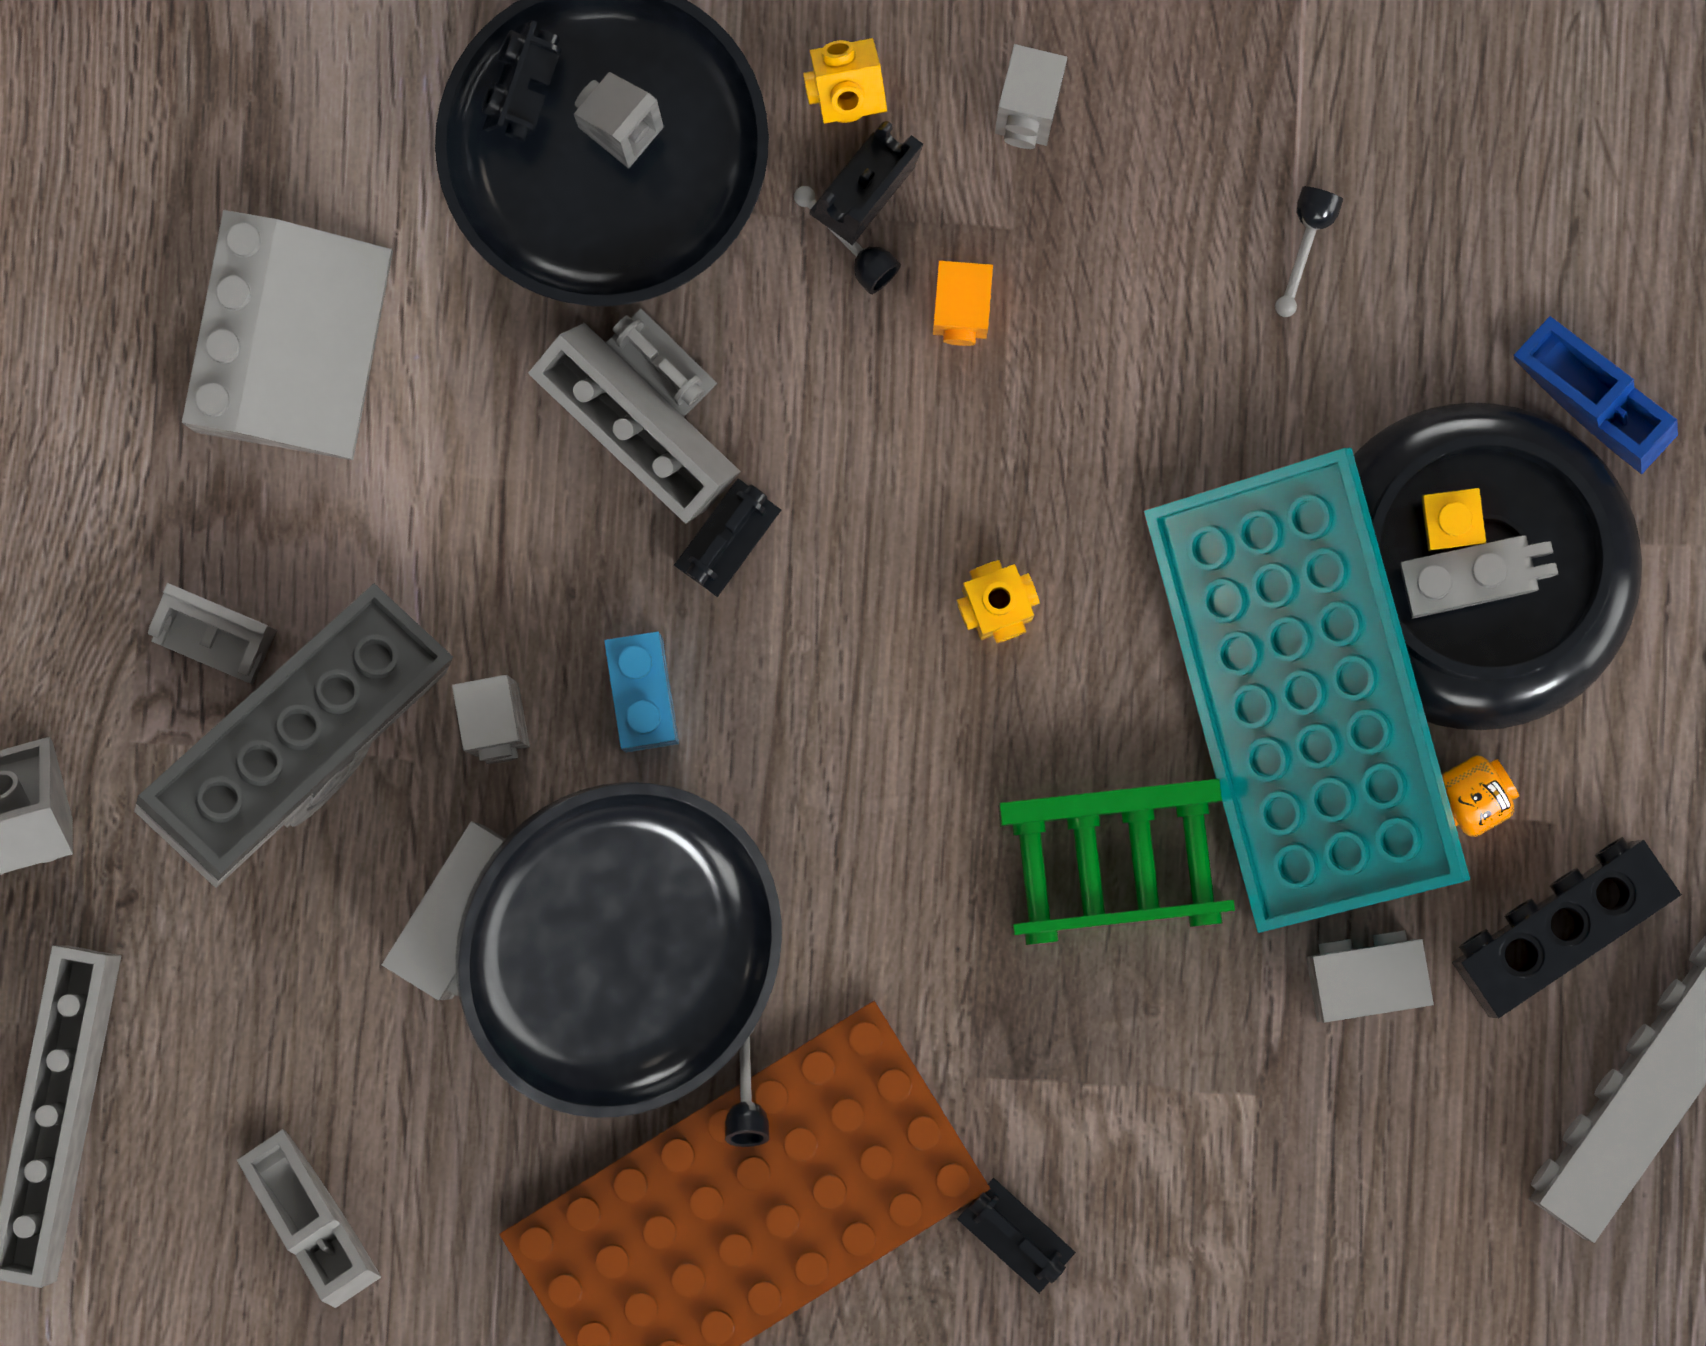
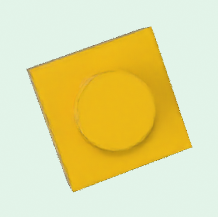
[1422,488,1486,551]

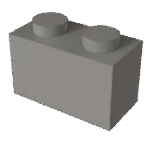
[995,44,1068,149]
[452,675,530,764]
[1306,930,1434,1023]

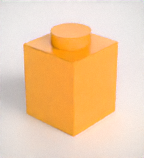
[933,260,993,346]

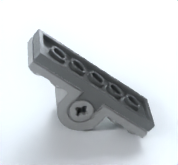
[134,583,453,888]

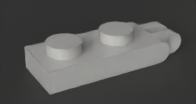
[1400,535,1558,619]

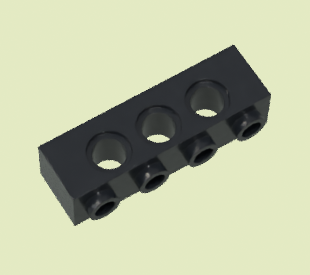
[1452,837,1682,1018]

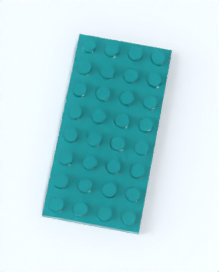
[1144,448,1470,933]

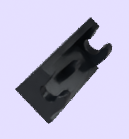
[809,121,923,245]

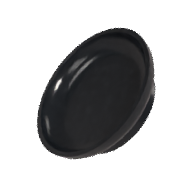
[435,0,769,306]
[1354,402,1642,730]
[455,782,782,1118]

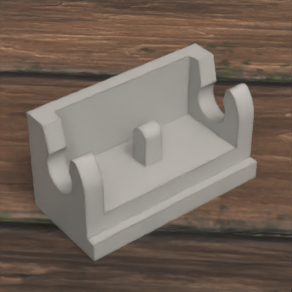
[148,583,277,685]

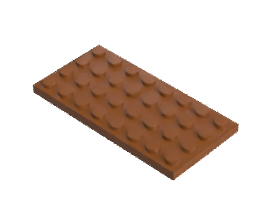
[499,1000,991,1346]

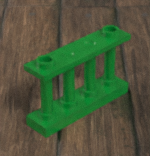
[998,779,1235,945]

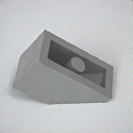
[574,72,664,168]

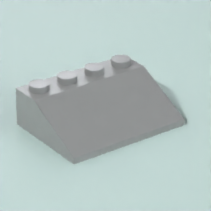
[182,210,393,460]

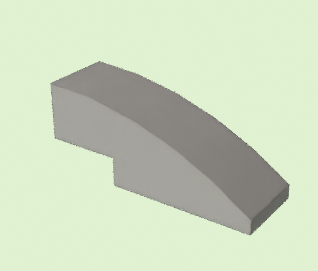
[237,1129,381,1308]

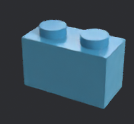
[604,631,679,752]

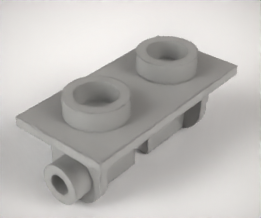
[606,308,717,417]

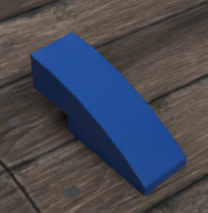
[1514,316,1678,474]

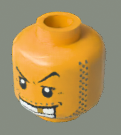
[1442,755,1519,837]

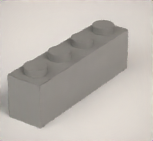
[528,323,741,524]

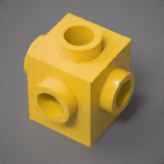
[803,38,888,124]
[956,560,1040,643]

